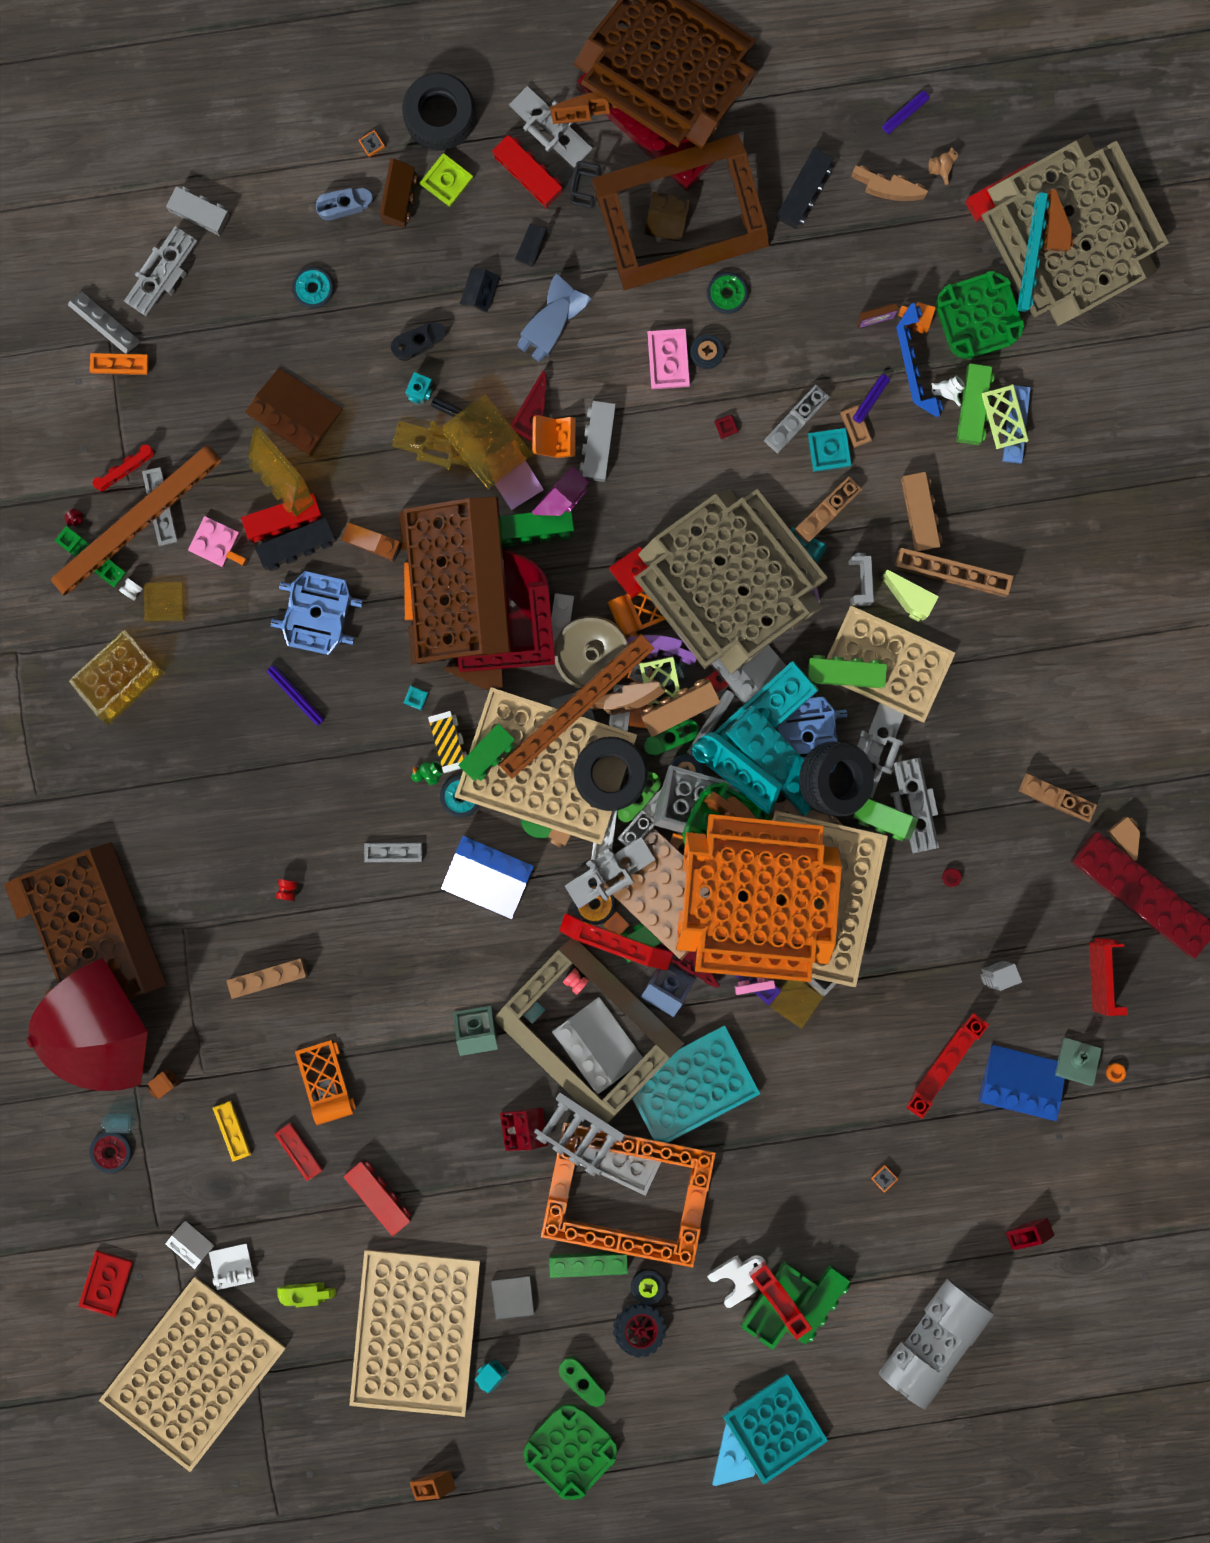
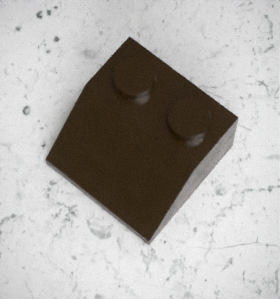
[644,191,690,242]

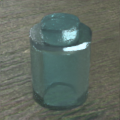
[654,661,685,689]
[101,1113,131,1133]

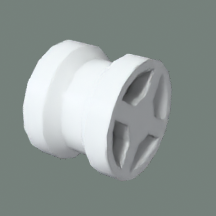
[119,578,143,601]

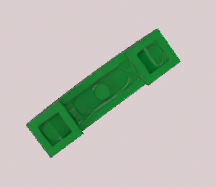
[54,526,126,588]

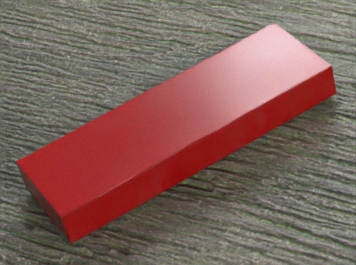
[274,1122,323,1181]

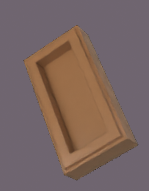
[840,405,872,448]

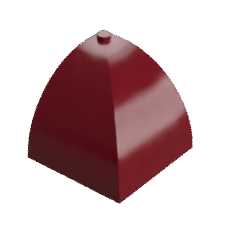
[458,549,555,672]
[26,958,148,1091]

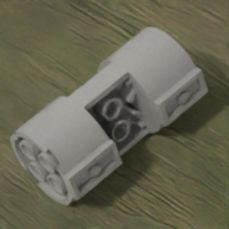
[879,1278,995,1410]

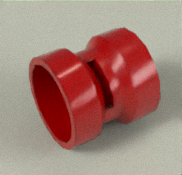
[276,879,298,901]

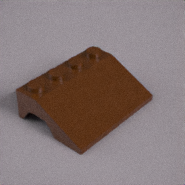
[245,368,343,457]

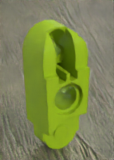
[277,1282,337,1307]

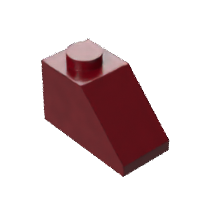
[1005,1218,1055,1250]

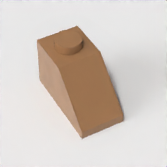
[1106,817,1140,861]

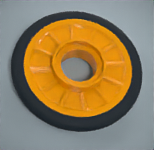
[573,883,616,925]

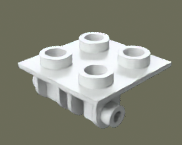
[209,1243,255,1290]

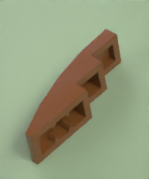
[550,92,617,124]

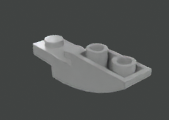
[764,385,830,454]
[617,788,662,846]

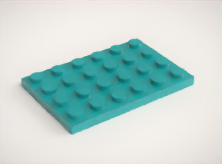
[622,1025,760,1143]

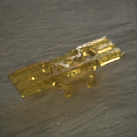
[392,421,487,471]

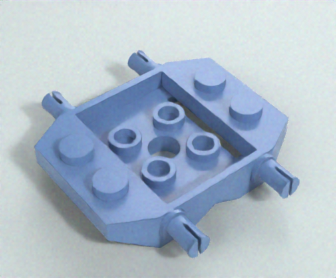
[270,571,363,655]
[777,697,847,773]

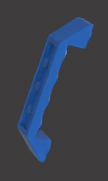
[896,302,943,417]

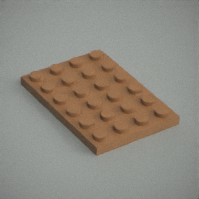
[604,827,709,960]

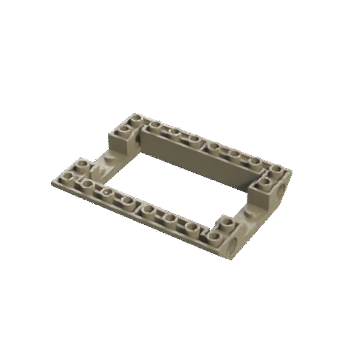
[493,938,684,1124]

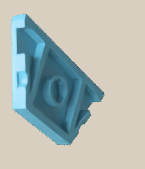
[712,1410,755,1486]

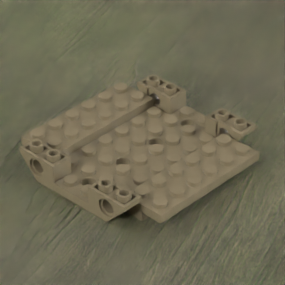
[981,135,1169,326]
[635,488,827,675]

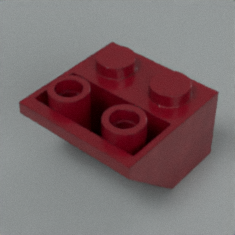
[500,1107,548,1151]

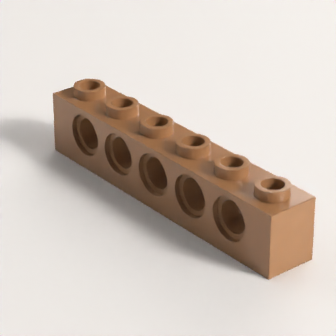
[894,548,1013,597]

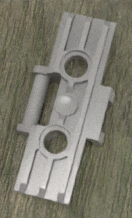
[509,86,593,168]
[124,226,198,316]
[857,703,904,798]
[890,758,939,853]
[565,837,656,909]

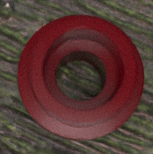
[64,509,83,526]

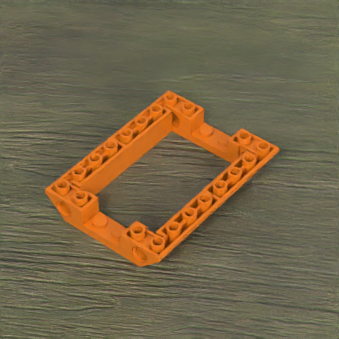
[541,1122,716,1268]

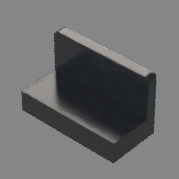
[515,224,548,267]
[460,268,499,312]

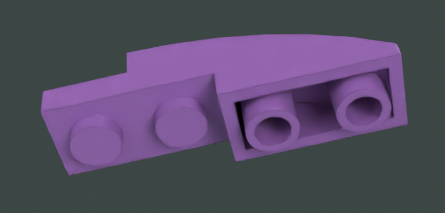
[627,635,696,665]

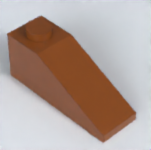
[1043,189,1074,252]
[341,523,401,562]

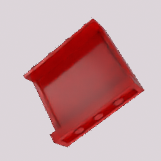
[1089,938,1128,1016]

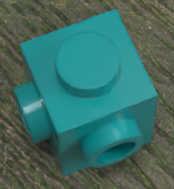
[405,372,433,404]
[474,1359,509,1393]

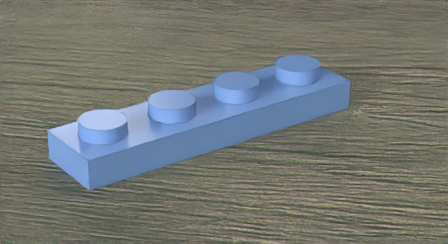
[1002,385,1030,464]

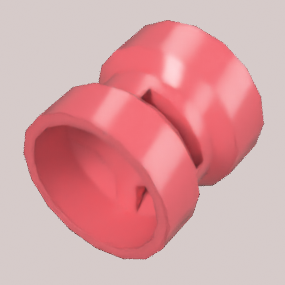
[563,968,589,995]

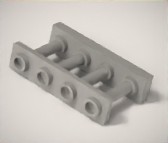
[534,1093,625,1176]

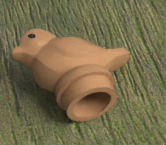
[929,148,958,185]

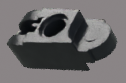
[391,322,446,361]

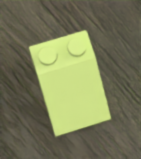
[881,570,939,621]

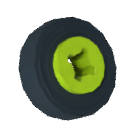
[631,1269,665,1304]

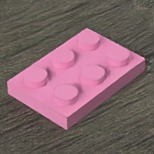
[647,329,690,389]

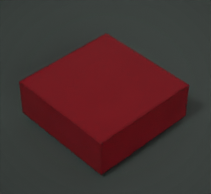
[714,414,739,440]

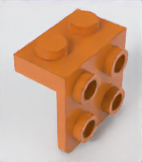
[532,415,576,458]

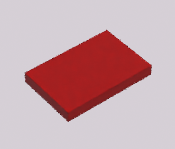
[78,1250,133,1318]

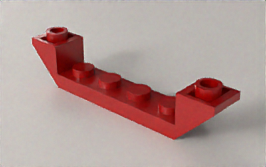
[559,913,673,970]
[906,1013,989,1119]

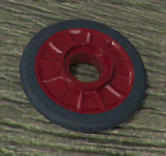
[89,1131,132,1173]

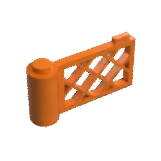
[607,591,666,638]
[295,1040,357,1125]

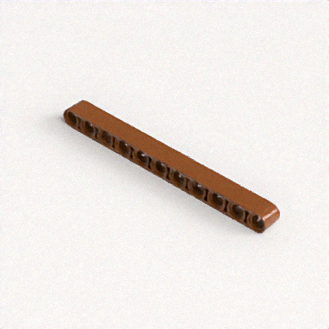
[51,445,222,596]

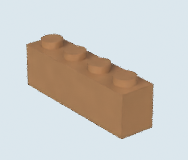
[901,472,942,553]
[640,679,721,737]
[226,958,308,999]

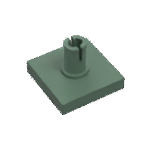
[1055,1038,1102,1086]

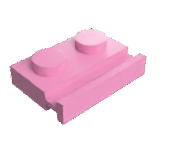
[734,978,775,995]

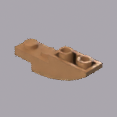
[851,165,928,201]
[794,477,862,544]
[590,680,665,716]
[1018,774,1097,822]

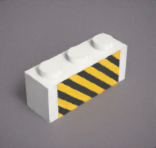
[428,711,467,773]

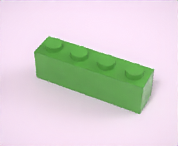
[956,364,994,445]
[807,655,887,689]

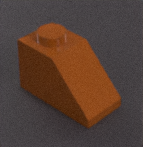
[148,1068,181,1099]
[409,1470,456,1501]

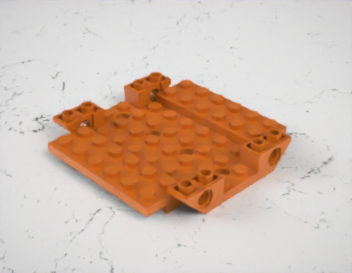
[676,814,842,982]

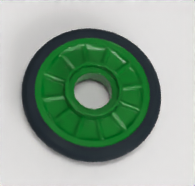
[707,272,748,314]

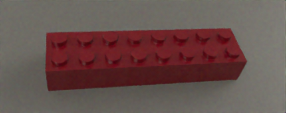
[577,73,713,192]
[1070,832,1210,959]

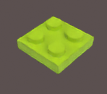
[420,153,473,207]

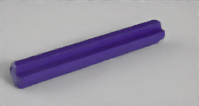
[267,665,324,725]

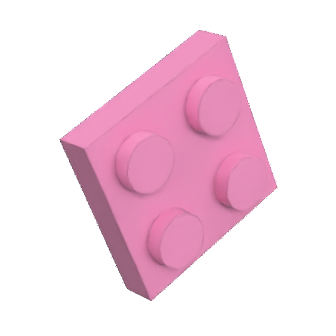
[188,516,240,567]

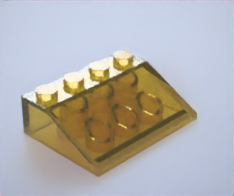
[441,394,533,490]
[248,425,314,517]
[68,629,164,725]

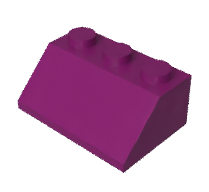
[532,466,589,516]

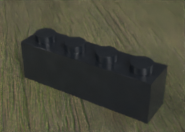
[776,148,834,229]
[255,518,336,571]

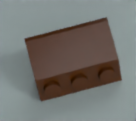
[379,158,418,228]

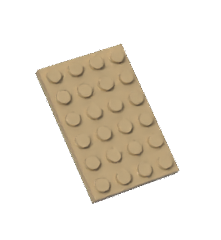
[826,606,955,723]

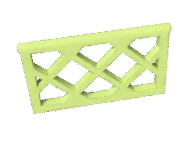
[982,384,1029,449]
[639,657,680,706]

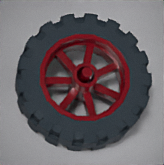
[613,1303,666,1357]

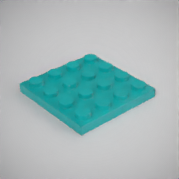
[722,1374,828,1484]

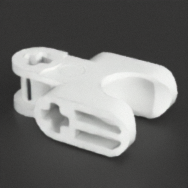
[707,1255,766,1308]

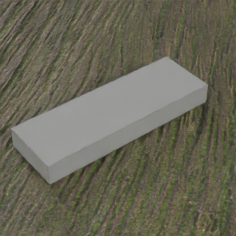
[364,843,422,862]

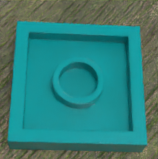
[807,428,851,472]

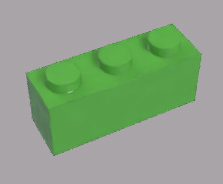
[853,798,919,841]

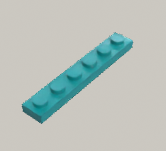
[1017,192,1049,312]

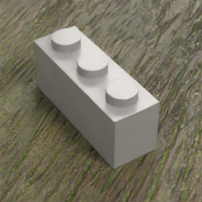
[166,187,230,236]

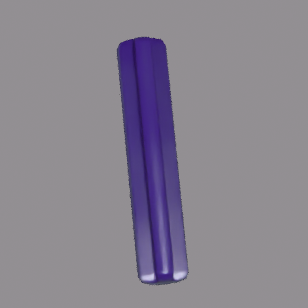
[882,91,929,134]
[853,374,890,424]

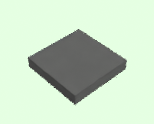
[491,1275,534,1320]

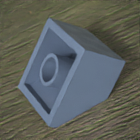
[641,964,695,1017]

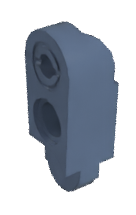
[316,188,373,221]

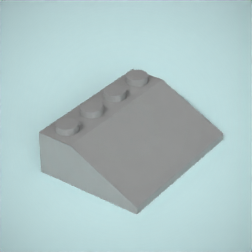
[711,645,786,704]
[653,765,740,833]
[552,997,643,1095]

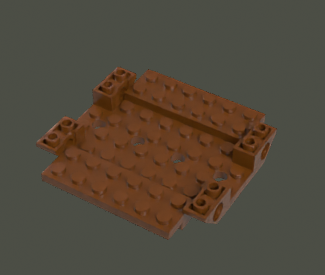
[574,0,760,149]

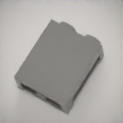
[848,553,874,607]

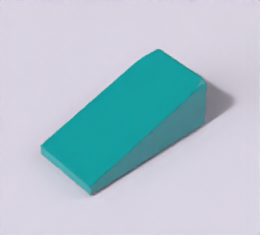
[790,527,827,563]

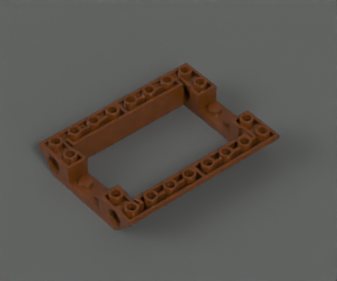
[591,134,769,291]

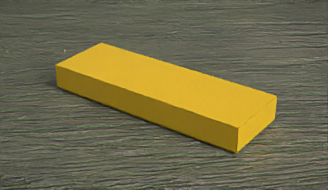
[213,1100,251,1162]

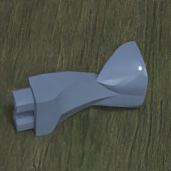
[517,274,592,363]

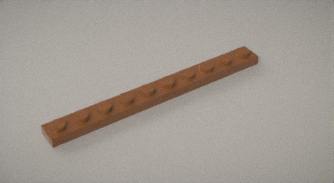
[498,634,655,779]

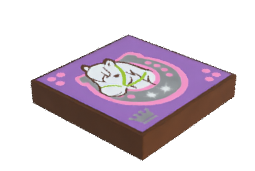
[856,303,899,328]

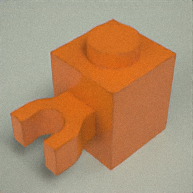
[898,302,936,334]

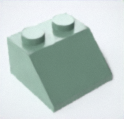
[453,1006,498,1056]

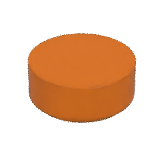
[1106,1063,1126,1082]

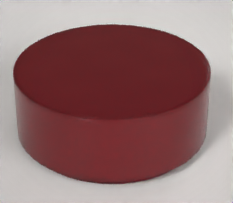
[942,868,962,887]

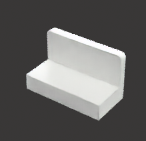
[166,1221,214,1269]

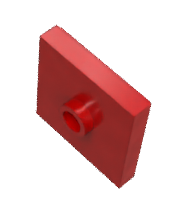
[609,547,648,599]

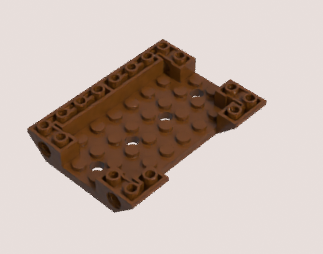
[399,497,511,665]
[4,842,167,1000]

